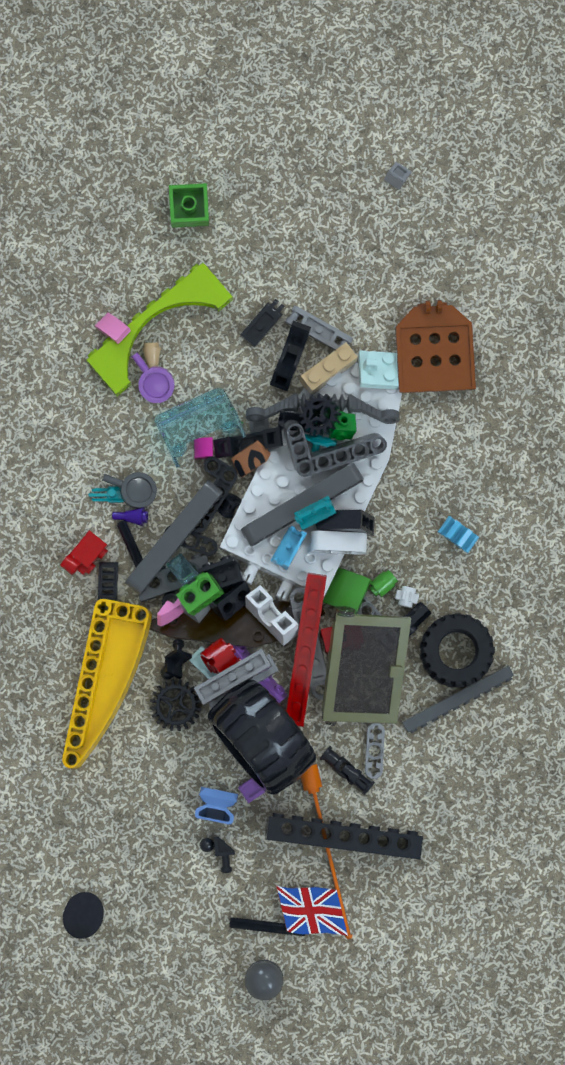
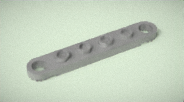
[290,587,327,700]

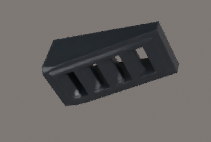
[98,562,118,601]

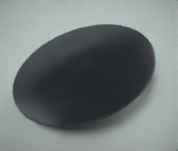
[63,892,104,939]

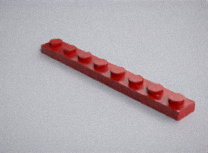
[286,573,327,727]

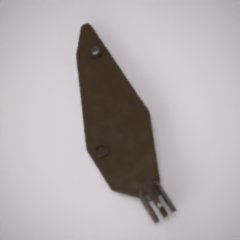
[150,600,325,648]

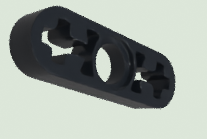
[164,525,218,556]

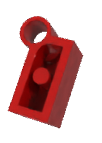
[60,530,108,575]

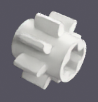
[395,586,419,608]

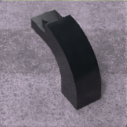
[270,320,311,391]

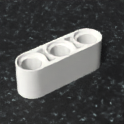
[310,531,367,555]

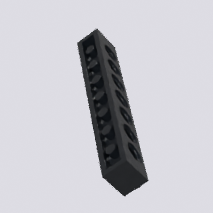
[265,813,423,860]

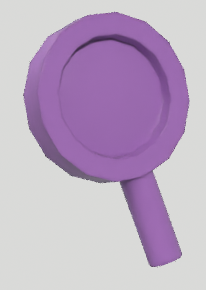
[131,352,175,403]

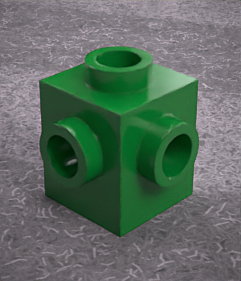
[329,411,357,441]

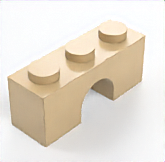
[300,342,358,394]

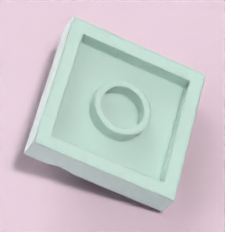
[358,350,399,390]

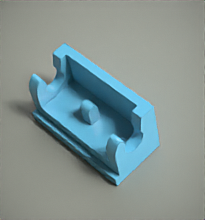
[271,526,307,570]

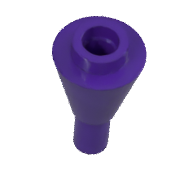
[112,507,148,526]

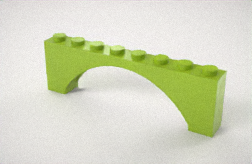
[87,263,233,397]

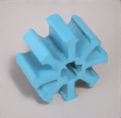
[438,516,479,553]

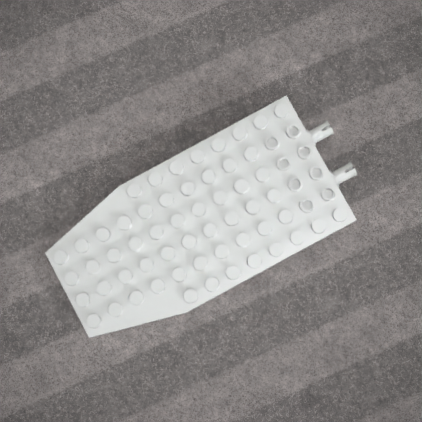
[219,362,402,601]

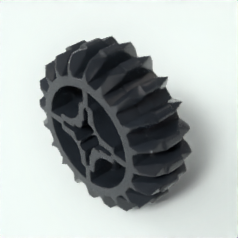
[150,679,202,731]

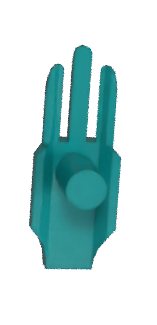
[294,433,337,452]
[88,486,124,503]

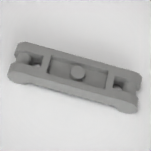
[285,305,353,351]

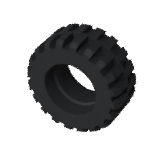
[420,613,495,688]

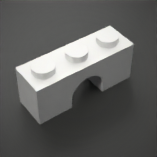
[245,585,298,646]

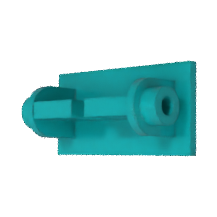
[294,496,337,530]

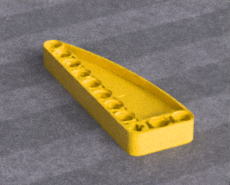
[62,599,152,769]

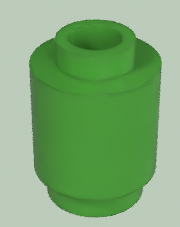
[369,570,398,598]

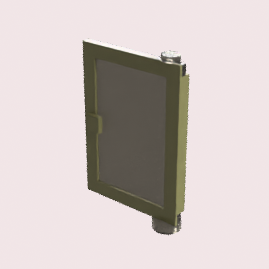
[321,606,411,726]

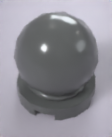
[245,960,284,1001]

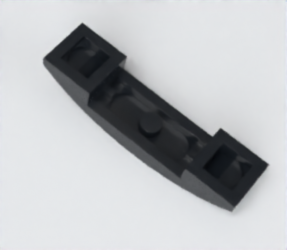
[214,427,283,458]

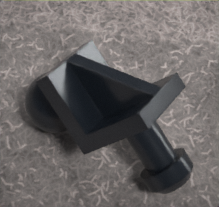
[160,639,192,680]
[200,836,235,873]

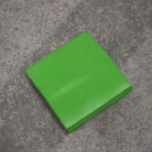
[323,567,371,614]

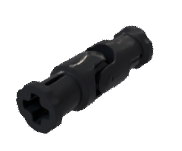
[319,746,375,796]

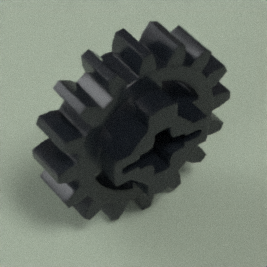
[299,393,341,436]

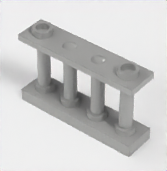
[194,649,279,709]

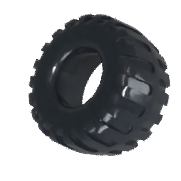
[208,680,316,795]

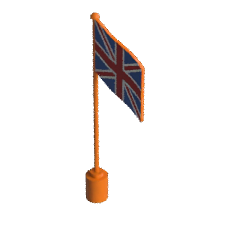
[276,764,353,939]

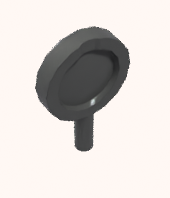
[102,472,157,509]

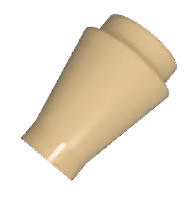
[142,342,161,368]

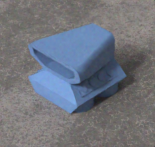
[195,787,238,824]

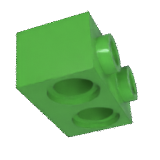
[176,572,224,616]

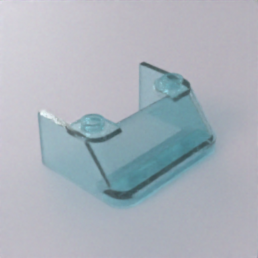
[154,388,246,468]

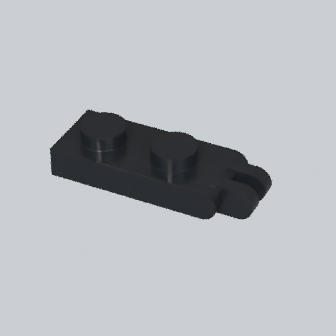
[240,299,285,348]

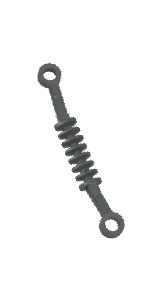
[246,393,400,424]

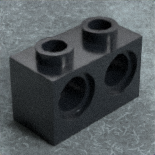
[210,581,251,621]

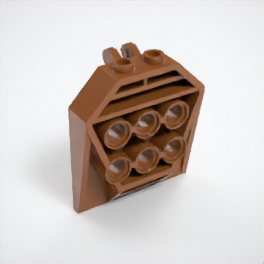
[395,300,476,393]

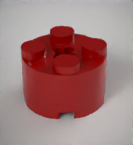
[200,638,241,675]

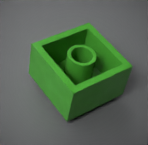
[169,183,209,228]

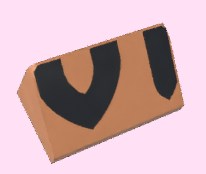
[231,440,271,478]

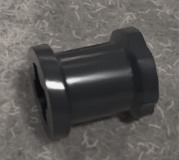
[218,493,241,519]

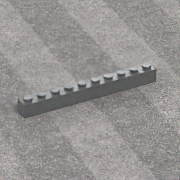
[402,665,514,734]

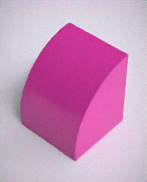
[194,437,213,460]

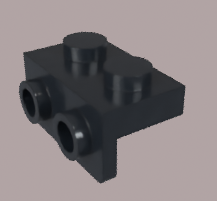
[198,556,245,591]

